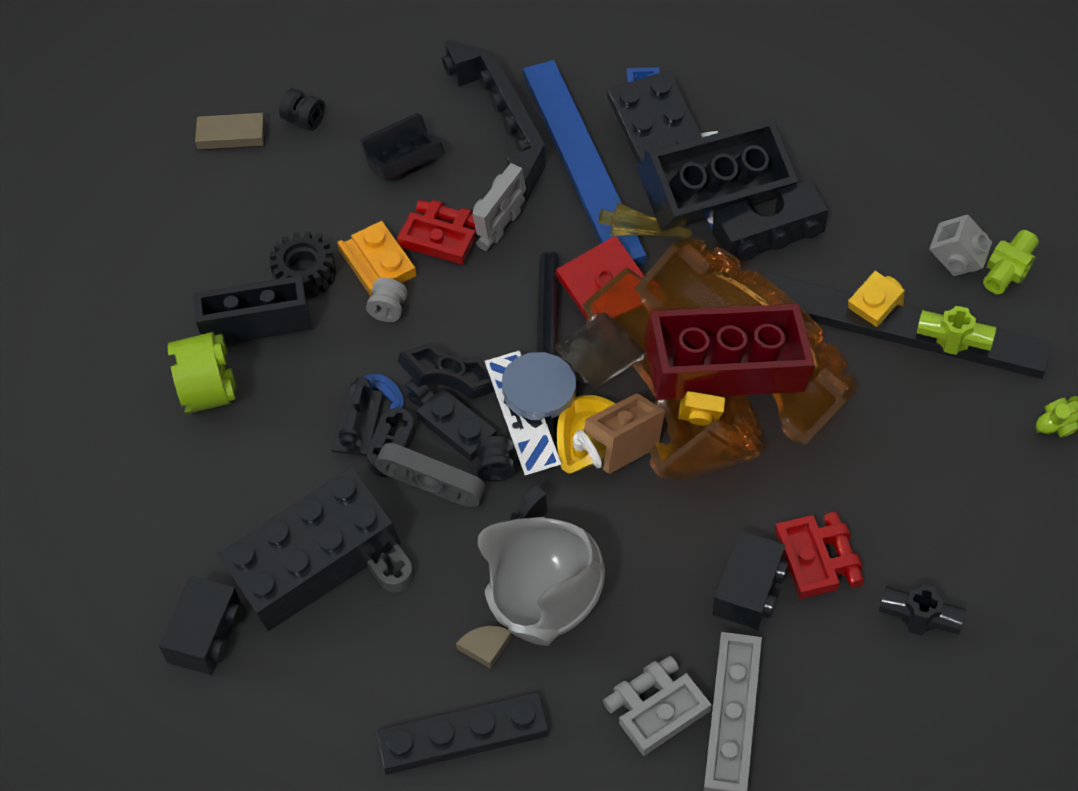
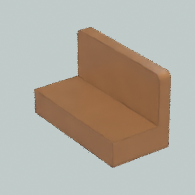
[584,393,665,474]

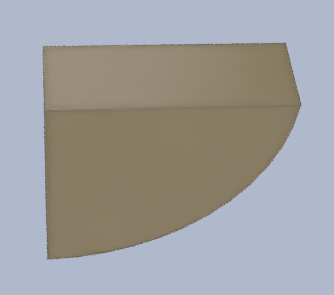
[456,626,512,669]

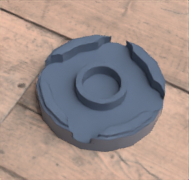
[502,352,576,420]

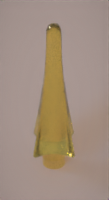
[598,202,692,238]

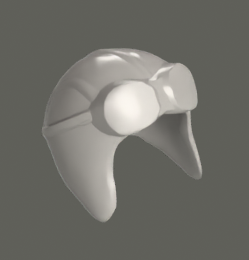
[478,517,605,646]

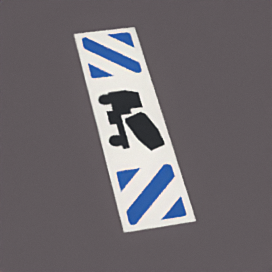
[485,351,561,475]

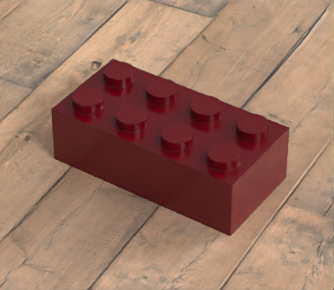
[644,304,815,400]

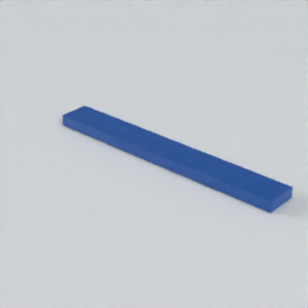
[523,60,647,266]

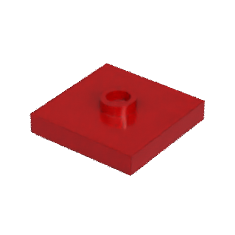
[555,235,655,331]

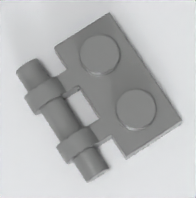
[472,163,526,251]
[602,656,712,756]

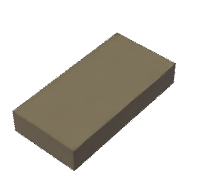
[195,113,265,150]

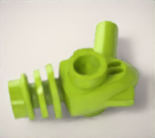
[1035,396,1078,438]

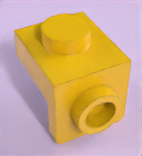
[848,271,905,327]
[678,391,725,426]

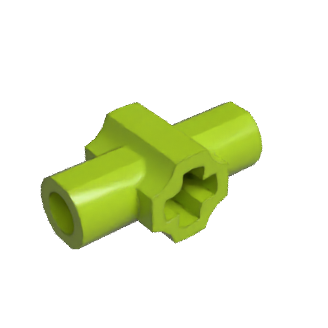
[983,230,1039,294]
[916,306,996,355]

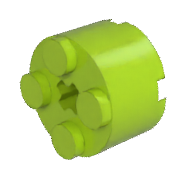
[168,332,237,415]

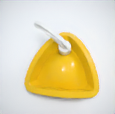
[557,395,616,473]

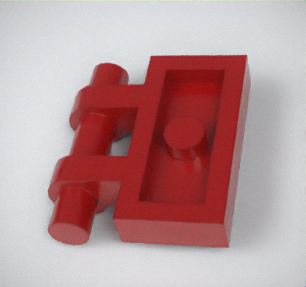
[397,199,476,265]
[775,512,865,599]

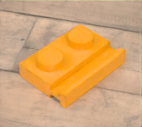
[337,221,416,297]

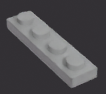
[704,632,762,791]

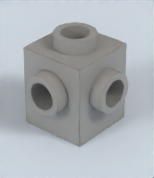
[929,214,992,276]

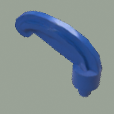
[363,374,404,409]

